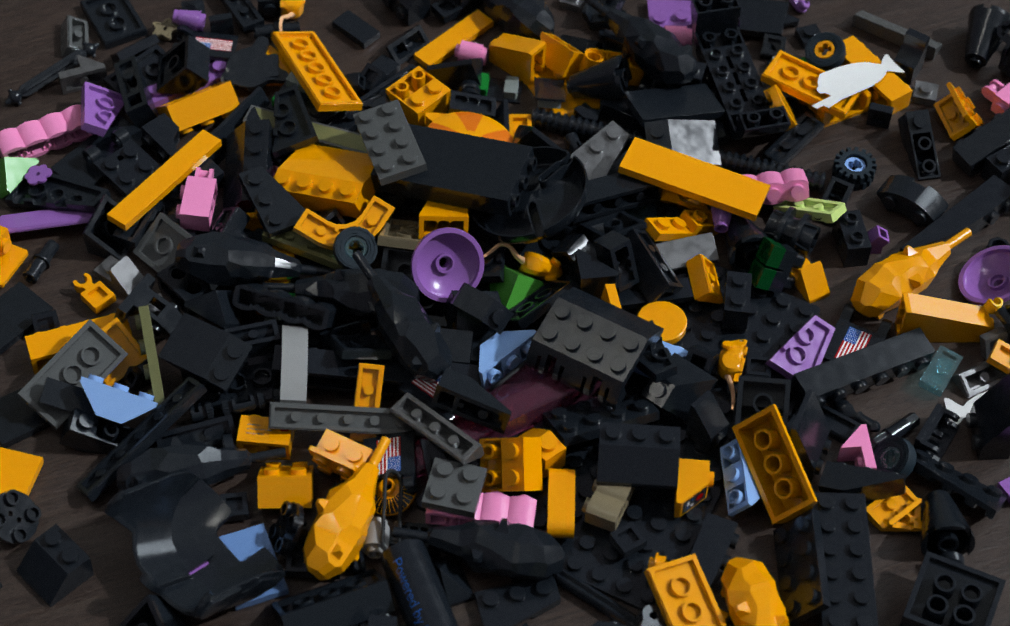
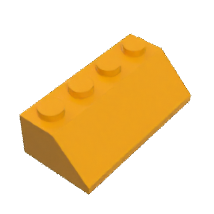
[732,404,818,524]

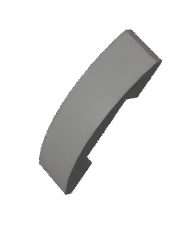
[280,325,308,404]

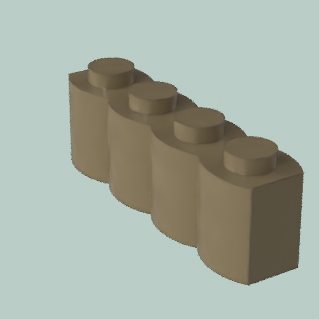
[582,477,636,532]

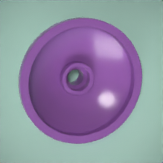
[411,227,484,302]
[958,245,1010,306]

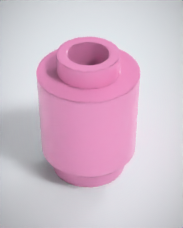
[664,25,692,46]
[454,40,489,66]

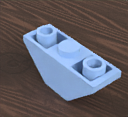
[479,329,537,391]
[80,373,158,424]
[720,439,761,517]

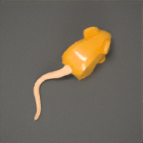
[279,0,306,31]
[483,242,563,281]
[717,339,748,410]

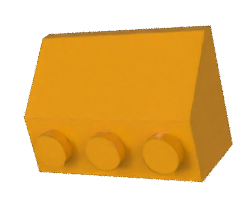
[156,81,240,135]

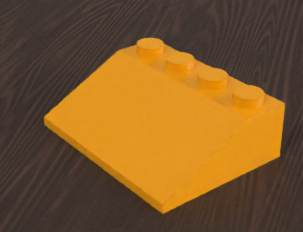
[274,144,376,218]

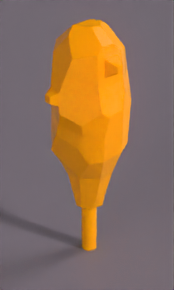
[850,228,972,320]
[303,436,391,581]
[720,557,790,626]

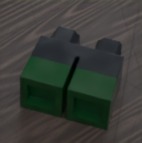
[748,236,805,293]

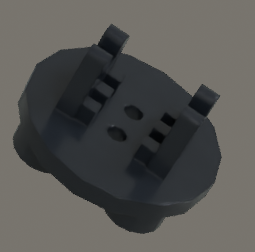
[0,489,41,544]
[268,501,309,555]

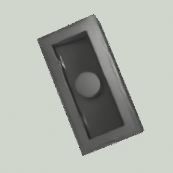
[61,15,89,57]

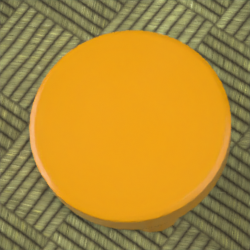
[763,84,797,132]
[637,301,687,344]

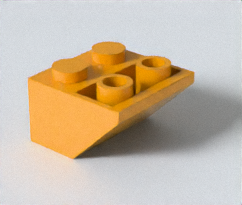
[385,66,451,127]
[479,437,543,492]
[257,461,314,509]

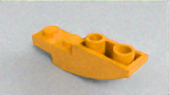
[644,209,718,242]

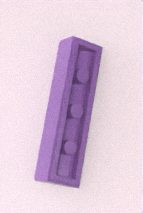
[0,209,93,234]

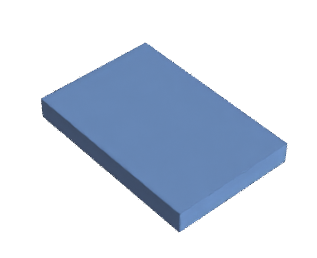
[219,523,289,611]

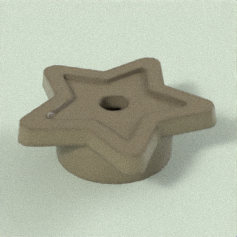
[152,18,178,41]

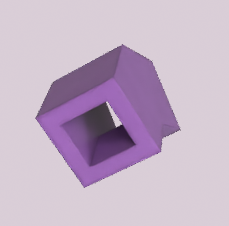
[867,225,890,254]

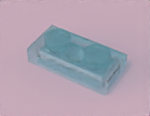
[918,345,963,397]

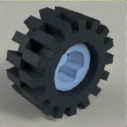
[832,147,877,191]

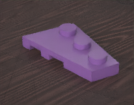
[81,81,124,137]
[765,315,835,380]

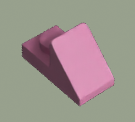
[837,424,877,470]

